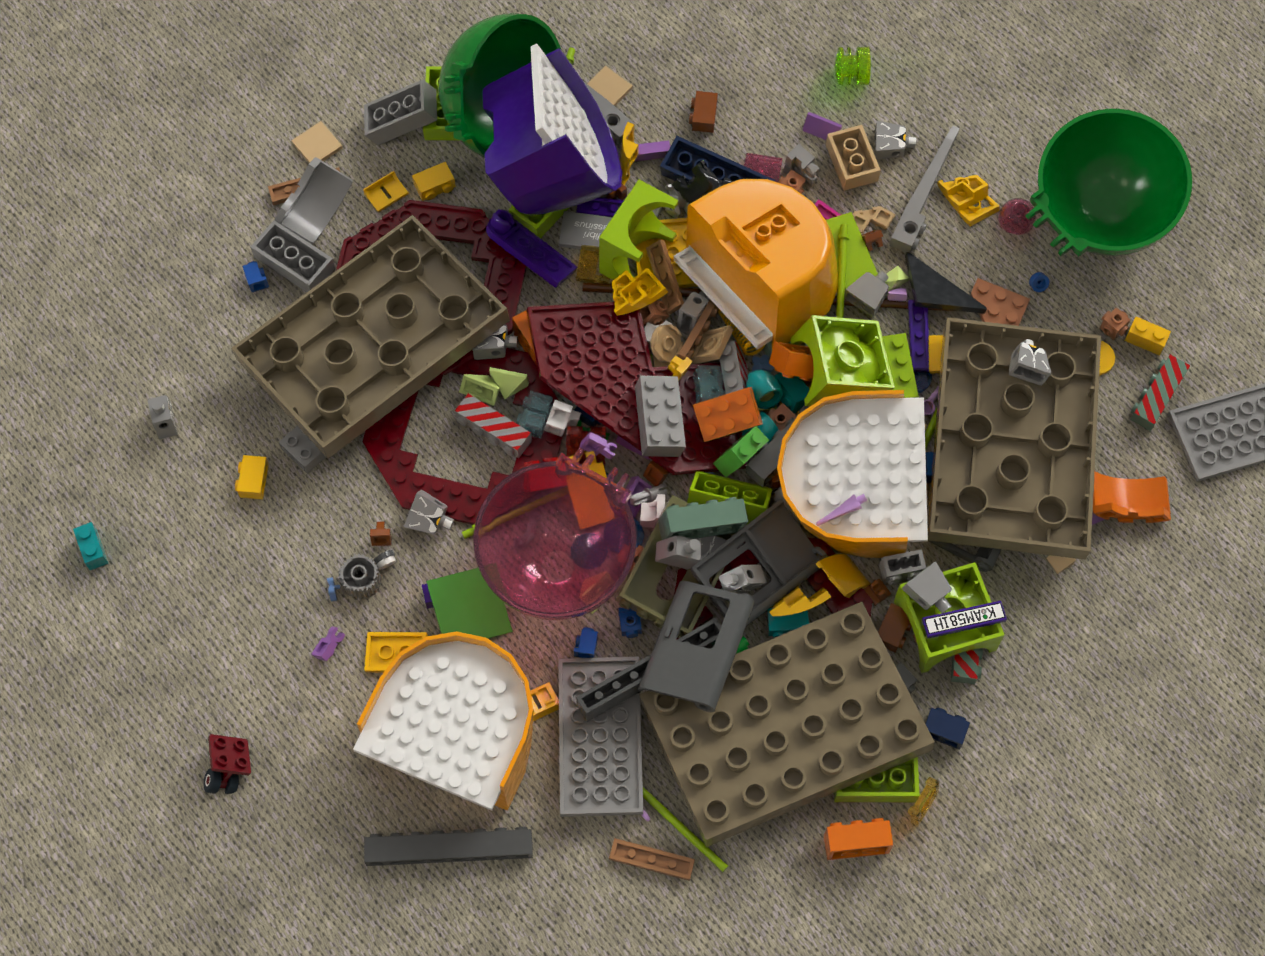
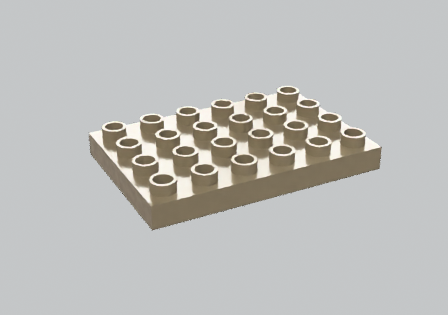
[231,215,510,459]
[927,317,1101,560]
[639,602,935,847]

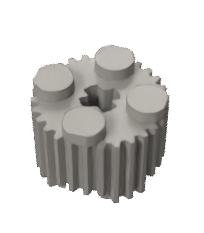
[339,554,381,599]

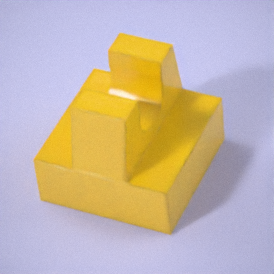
[667,355,693,381]

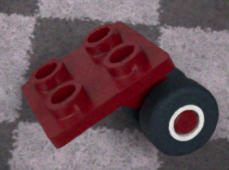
[204,734,251,794]

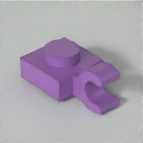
[580,432,617,459]
[311,627,345,661]

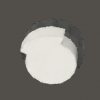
[374,550,396,570]

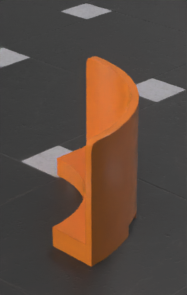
[1093,471,1171,523]

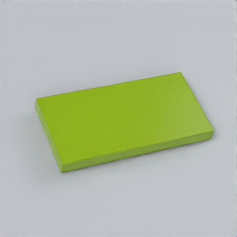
[826,212,878,291]

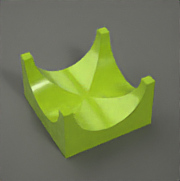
[599,179,678,280]
[790,315,895,406]
[894,562,1005,673]

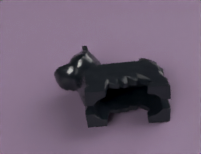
[672,160,733,203]

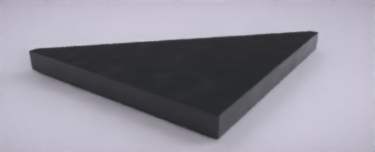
[905,252,987,314]

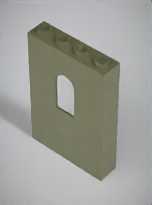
[616,495,736,638]

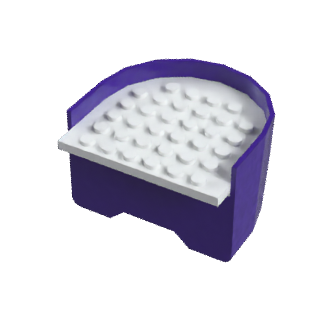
[483,44,622,216]

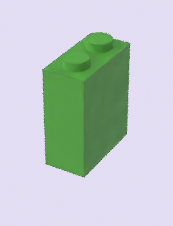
[713,426,769,477]

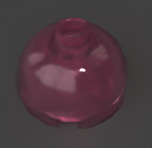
[998,198,1036,235]

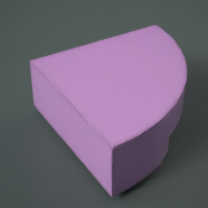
[888,288,907,301]

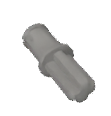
[629,484,667,507]

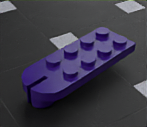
[486,209,578,288]

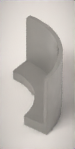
[274,157,353,244]

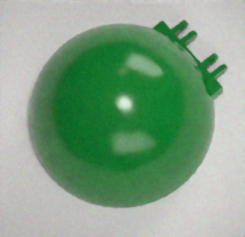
[439,13,561,158]
[1026,109,1192,257]

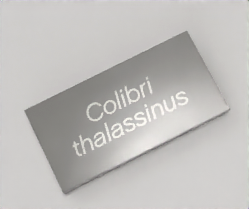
[559,211,613,252]

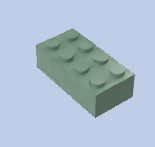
[658,497,748,540]

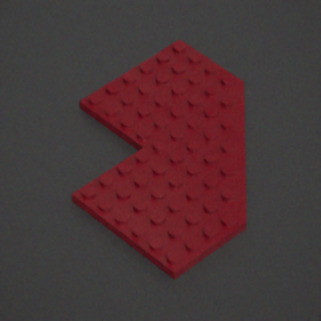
[526,301,747,475]

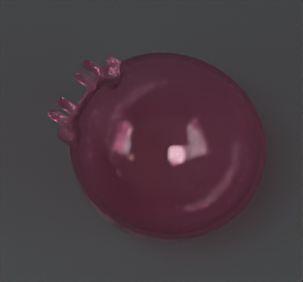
[473,448,637,621]

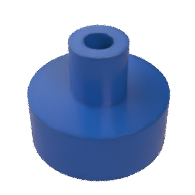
[1029,272,1050,292]

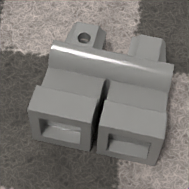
[783,144,820,187]

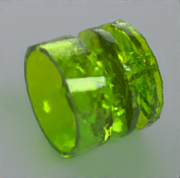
[835,47,871,85]

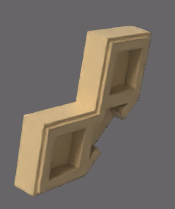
[853,206,896,235]

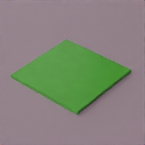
[426,564,513,638]

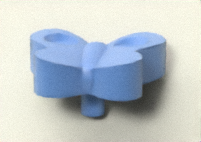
[752,355,774,372]
[327,577,340,601]

